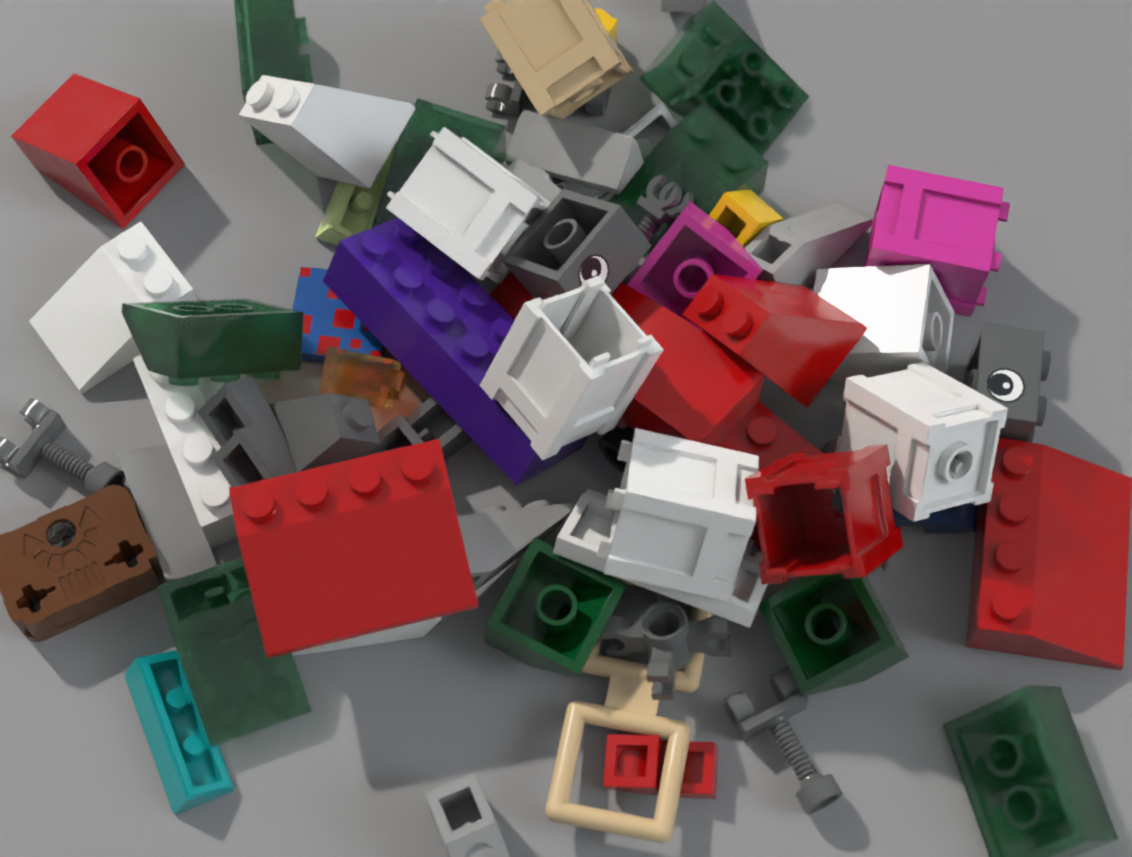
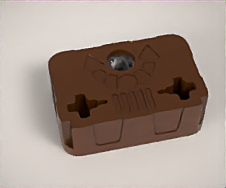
[0,485,165,642]

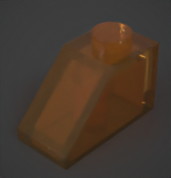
[318,346,406,409]

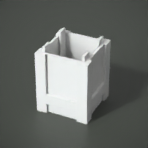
[386,127,551,284]
[480,276,664,460]
[835,362,1008,522]
[597,428,759,602]

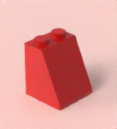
[11,73,185,229]
[682,274,868,408]

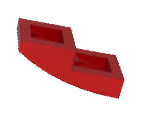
[603,734,719,799]

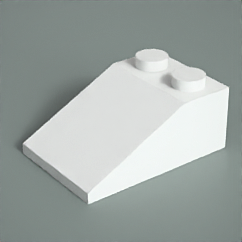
[29,222,203,394]

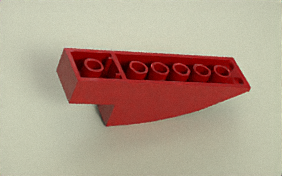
[489,273,823,553]

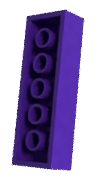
[323,217,590,486]

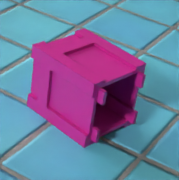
[864,165,1010,317]

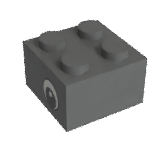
[502,189,652,300]
[963,322,1051,442]

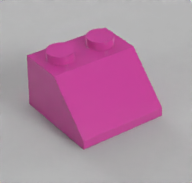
[627,201,763,335]

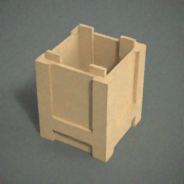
[479,0,634,119]

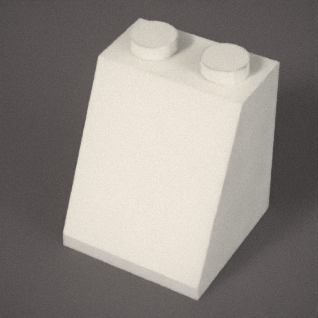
[239,75,416,188]
[810,264,955,382]

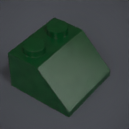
[485,537,627,677]
[759,573,910,696]

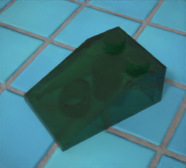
[608,104,769,258]

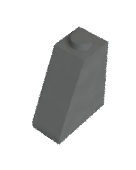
[269,393,381,472]

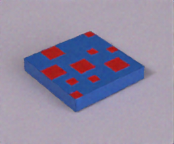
[284,267,385,369]

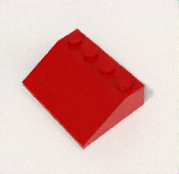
[966,438,1132,670]
[229,439,479,658]

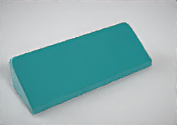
[125,649,235,814]

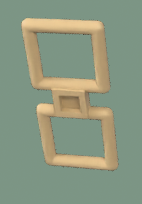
[545,575,712,843]

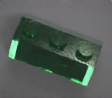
[234,0,313,146]
[122,298,304,386]
[943,685,1118,857]

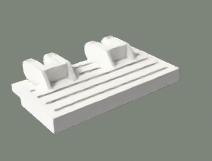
[553,489,768,628]

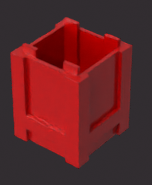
[744,444,904,584]

